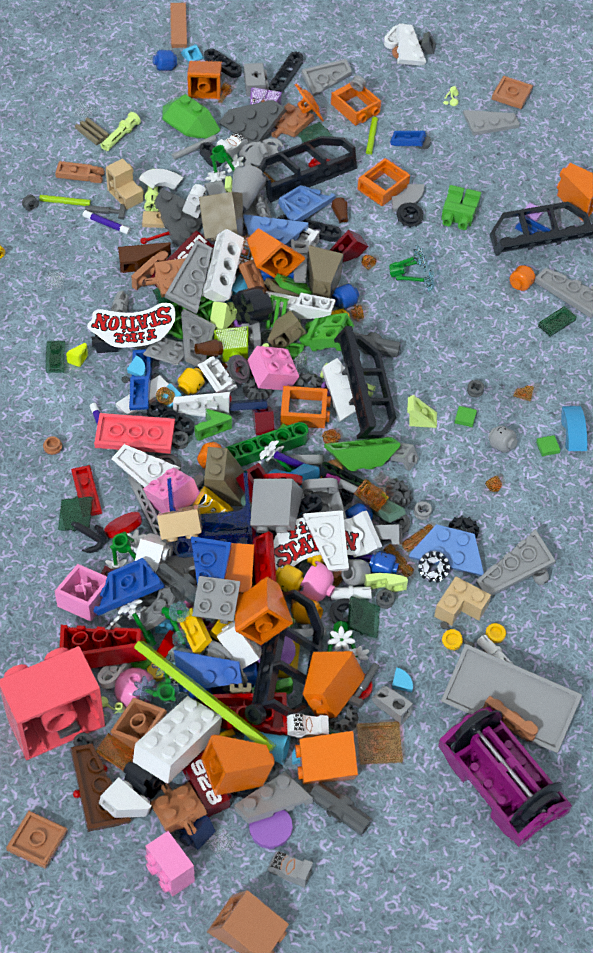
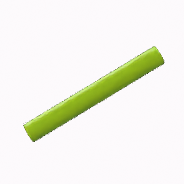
[366,117,378,155]
[39,195,91,206]

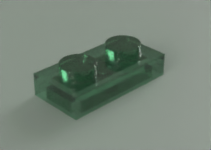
[45,341,65,373]

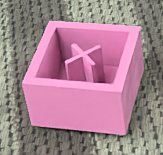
[247,346,299,390]
[143,467,200,513]
[55,564,107,621]
[145,831,195,897]

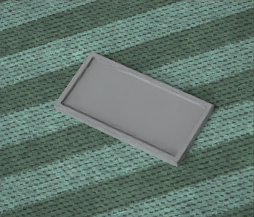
[441,644,582,753]

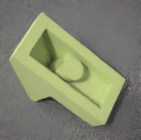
[210,302,237,330]
[407,395,437,428]

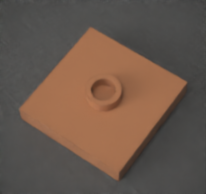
[492,76,533,109]
[6,811,68,869]

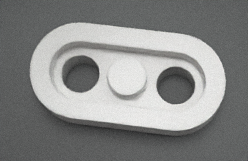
[384,25,398,49]
[97,663,131,689]

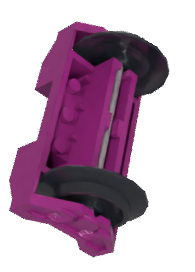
[438,707,572,847]

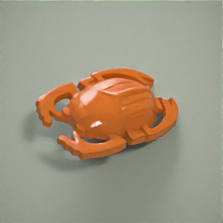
[294,83,324,122]

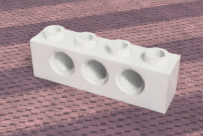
[202,229,244,303]

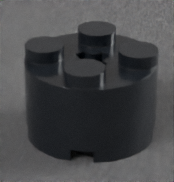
[232,286,272,325]
[123,761,166,799]

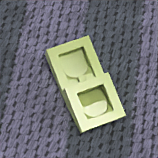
[364,573,408,592]

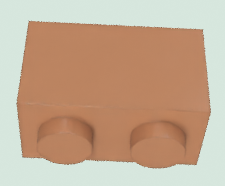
[110,698,167,751]

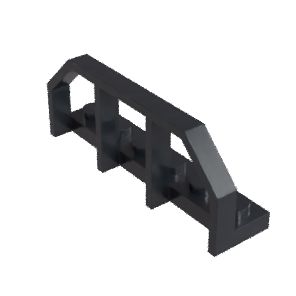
[258,136,357,203]
[489,201,593,256]
[334,326,397,439]
[252,589,324,717]

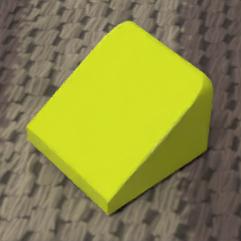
[66,343,88,367]

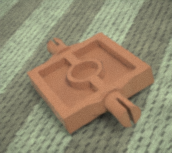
[271,103,314,138]
[145,258,186,298]
[150,782,207,835]

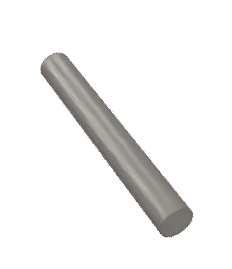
[171,135,217,160]

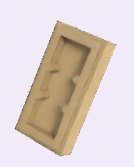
[142,211,165,228]

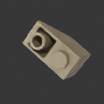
[268,310,306,349]

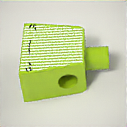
[214,326,248,363]

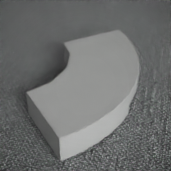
[392,184,424,212]
[140,587,179,631]

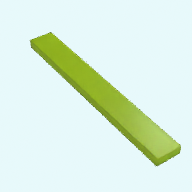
[134,641,276,752]

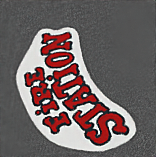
[87,303,175,347]
[273,517,363,570]

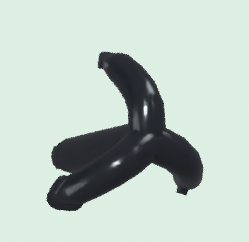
[71,521,108,553]

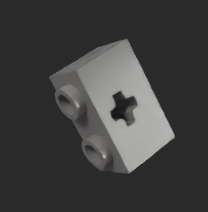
[244,63,269,97]

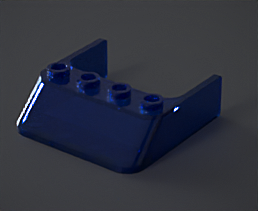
[167,471,253,558]

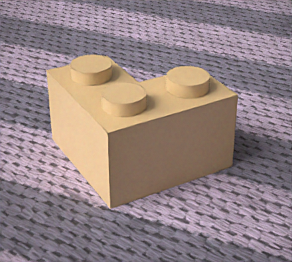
[106,158,144,210]
[157,505,203,542]
[434,577,491,626]

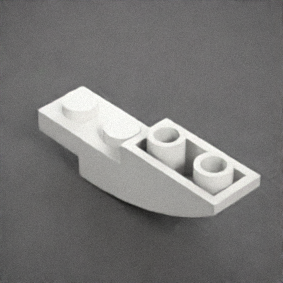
[266,291,336,319]

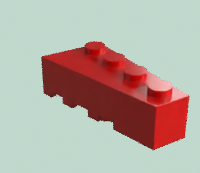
[59,625,147,669]
[201,692,288,735]

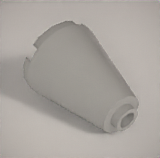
[232,165,267,213]

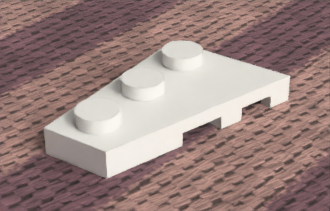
[396,24,426,66]
[322,358,356,422]
[173,392,230,417]
[111,444,181,487]
[303,510,349,572]

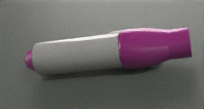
[325,473,361,494]

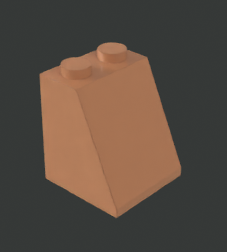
[207,890,289,953]

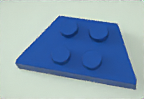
[94,558,165,616]

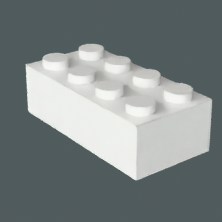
[133,696,222,784]

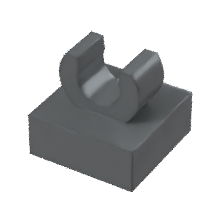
[419,32,436,54]

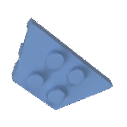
[278,185,336,222]
[243,214,309,247]
[409,524,484,576]

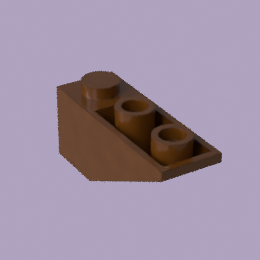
[118,242,171,273]

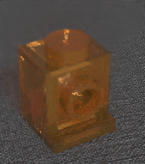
[353,479,389,512]

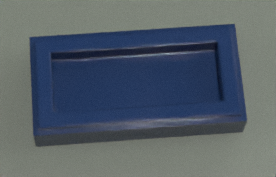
[230,399,268,411]

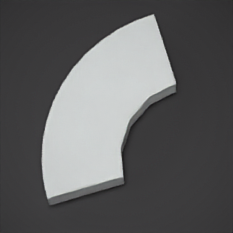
[139,169,183,190]

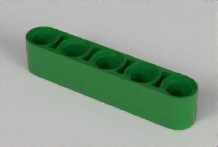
[225,422,309,467]

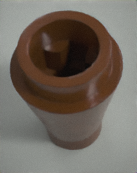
[331,197,349,223]
[194,339,223,357]

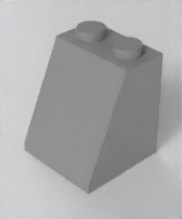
[250,479,303,533]

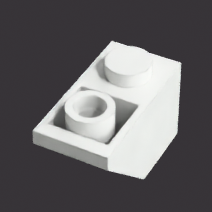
[99,777,151,818]

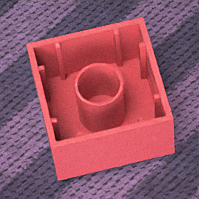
[0,646,105,761]

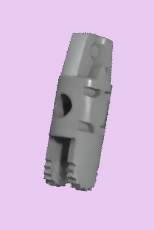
[110,291,129,313]

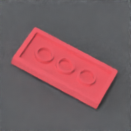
[94,413,175,454]

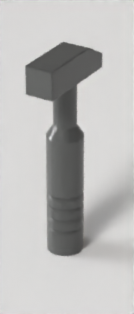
[85,204,126,220]
[348,663,380,708]

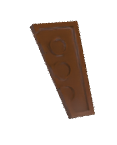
[70,743,131,832]

